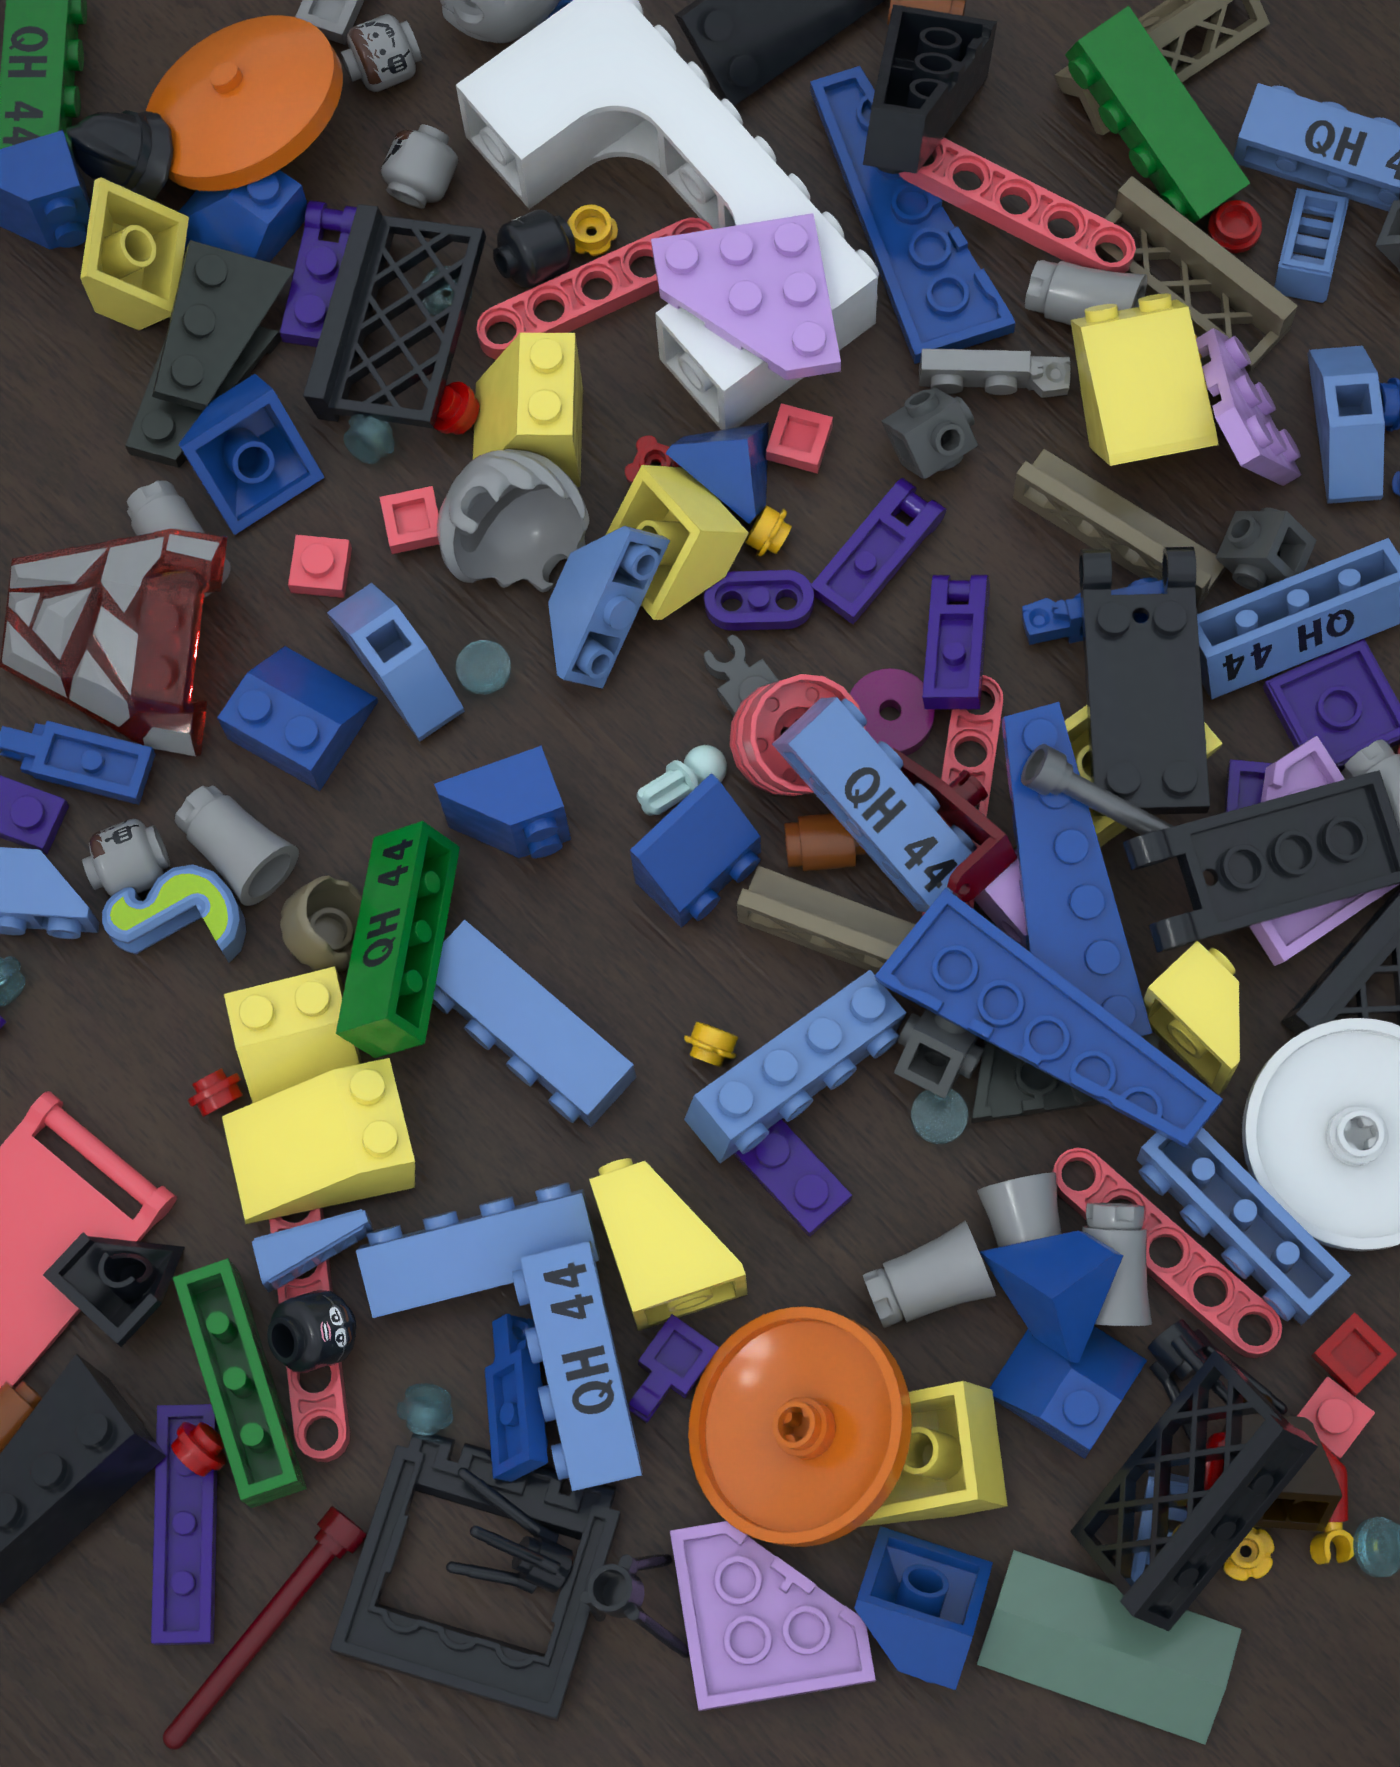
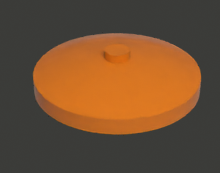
[146,15,343,191]
[688,1307,912,1547]

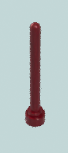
[163,1506,367,1750]

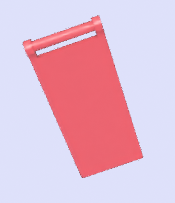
[0,1091,177,1388]

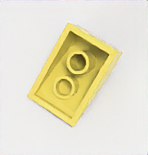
[222,1058,415,1224]
[859,1381,1008,1527]

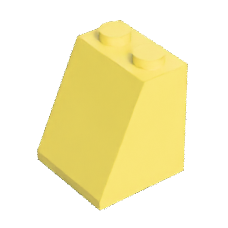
[1071,293,1218,466]
[473,333,583,487]
[589,1158,748,1331]

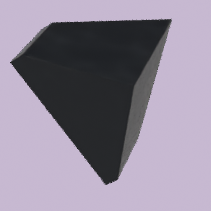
[43,1232,185,1347]

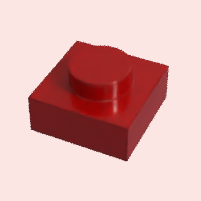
[1311,1312,1397,1397]

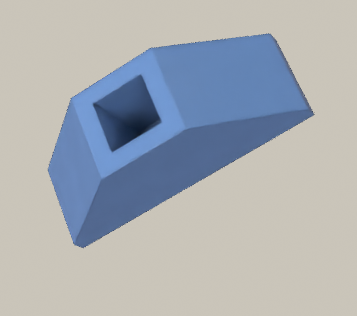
[1308,346,1385,504]
[548,526,670,688]
[327,583,465,742]
[0,847,99,939]

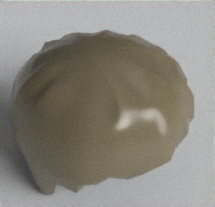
[280,875,362,973]

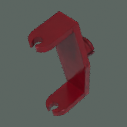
[893,748,1018,902]

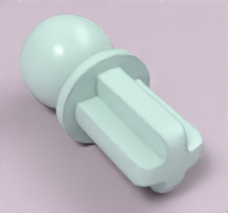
[637,745,727,816]

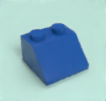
[0,130,91,250]
[217,646,378,791]
[434,746,571,858]
[630,773,761,928]

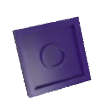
[1263,639,1400,771]

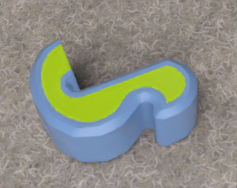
[102,864,246,963]

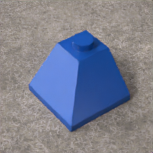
[178,170,308,262]
[178,374,325,535]
[989,1326,1147,1459]
[854,1526,993,1690]

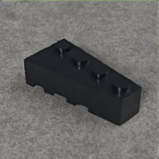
[863,4,997,174]
[0,1354,166,1605]

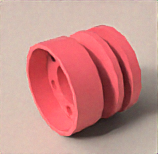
[729,674,865,796]

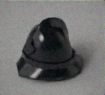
[66,110,173,200]

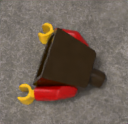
[1172,1394,1356,1565]

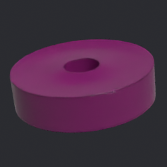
[850,668,935,756]

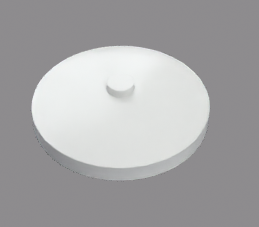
[1242,1018,1400,1251]

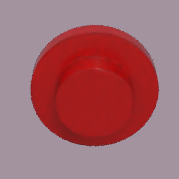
[1208,200,1262,253]
[434,381,480,435]
[187,1068,243,1117]
[171,1422,227,1477]

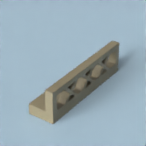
[1054,0,1270,135]
[1095,176,1298,373]
[1013,449,1226,610]
[737,866,916,973]

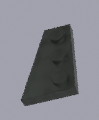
[152,240,294,411]
[125,326,281,468]
[971,1035,1160,1123]

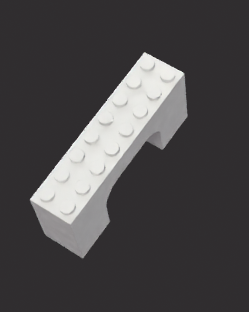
[456,0,879,430]

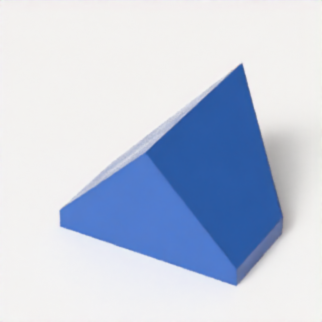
[666,422,769,524]
[979,1230,1124,1363]

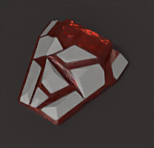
[0,528,228,756]

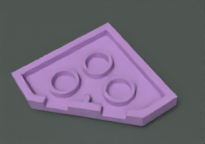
[651,213,841,380]
[1196,328,1302,486]
[1249,736,1399,966]
[670,1521,876,1711]

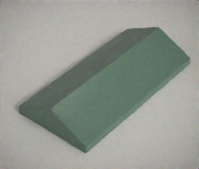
[977,1550,1242,1745]

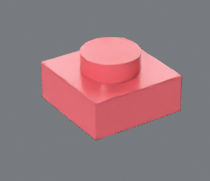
[766,403,833,474]
[379,486,439,554]
[288,535,352,598]
[1296,1376,1375,1460]

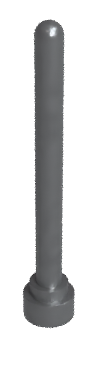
[1021,744,1174,835]

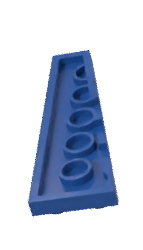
[810,66,1015,364]
[1001,702,1153,1036]
[875,888,1223,1148]

